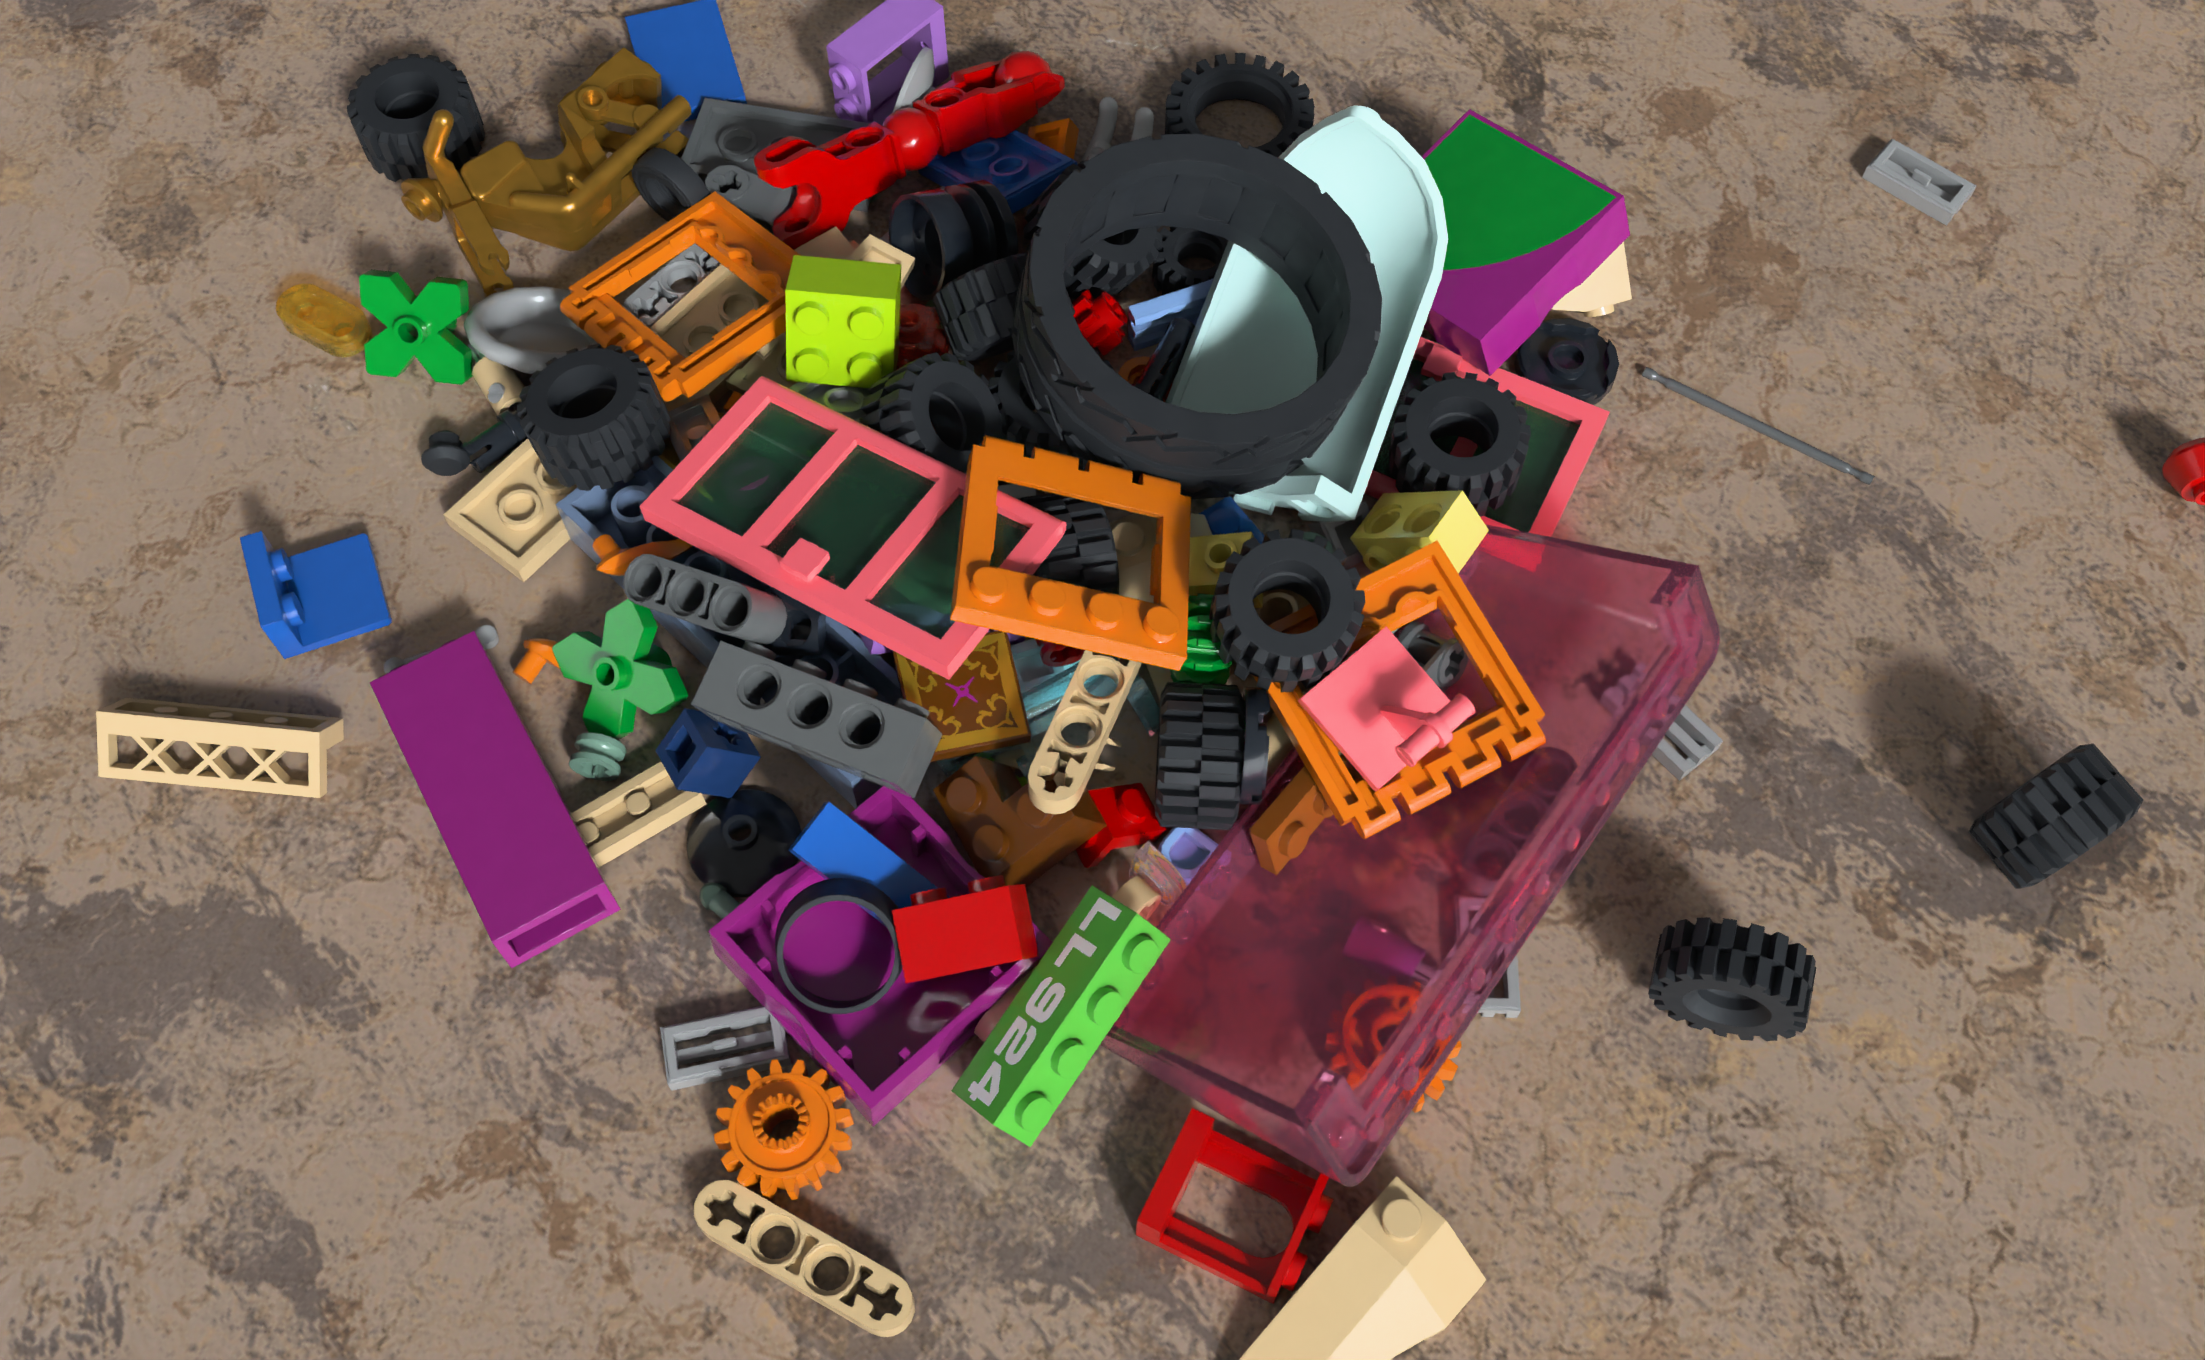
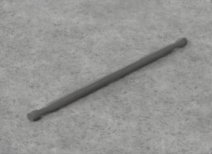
[1642,367,1875,485]

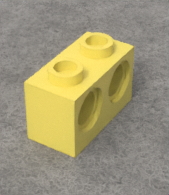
[1350,490,1489,573]

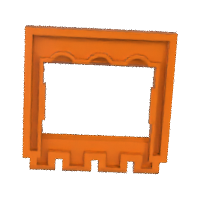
[560,191,800,401]
[950,435,1191,671]
[1253,540,1546,839]

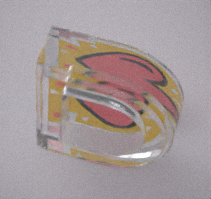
[1129,841,1187,906]

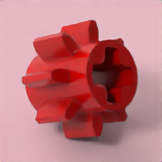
[1072,290,1128,356]

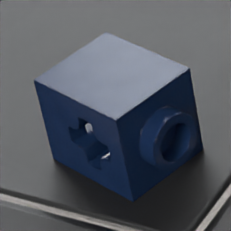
[655,708,761,798]

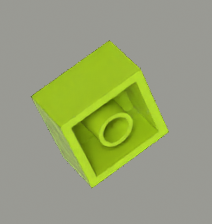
[785,255,901,388]

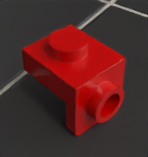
[1076,782,1166,868]

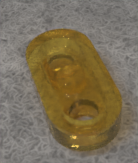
[276,284,372,357]

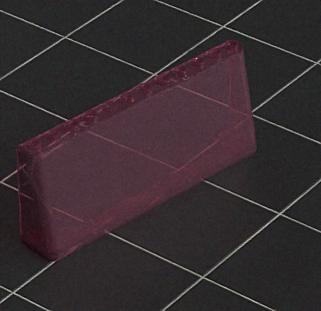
[1100,524,1720,1187]

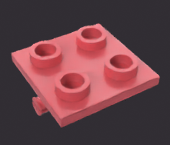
[1298,626,1476,791]

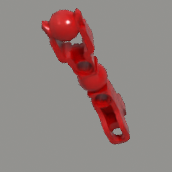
[754,51,1065,250]

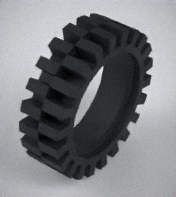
[1165,53,1315,157]

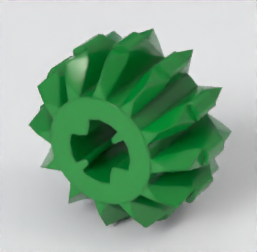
[1170,593,1232,684]

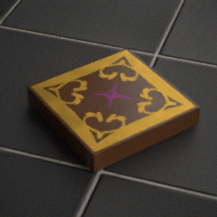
[893,631,1031,762]

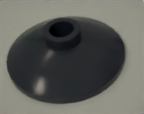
[687,789,801,897]

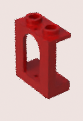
[1136,1108,1334,1304]

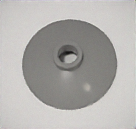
[893,47,935,112]

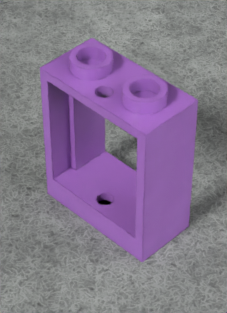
[826,0,949,125]

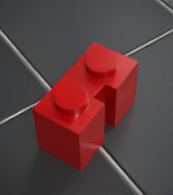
[892,875,1039,984]

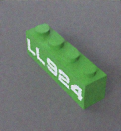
[951,885,1171,1147]

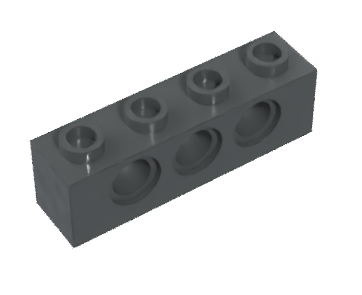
[691,641,942,798]

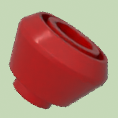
[2162,437,2205,505]

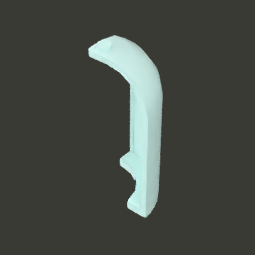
[1166,105,1448,522]

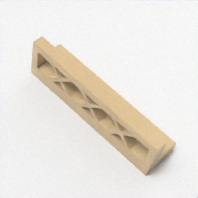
[96,698,344,798]

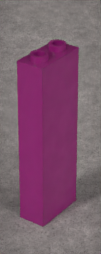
[369,631,621,968]

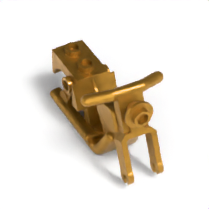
[401,47,691,297]

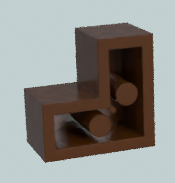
[933,756,1107,888]

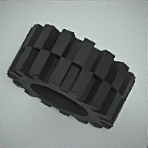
[1152,227,1229,295]

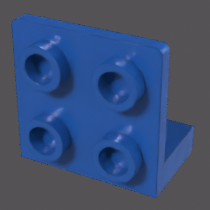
[240,531,392,659]

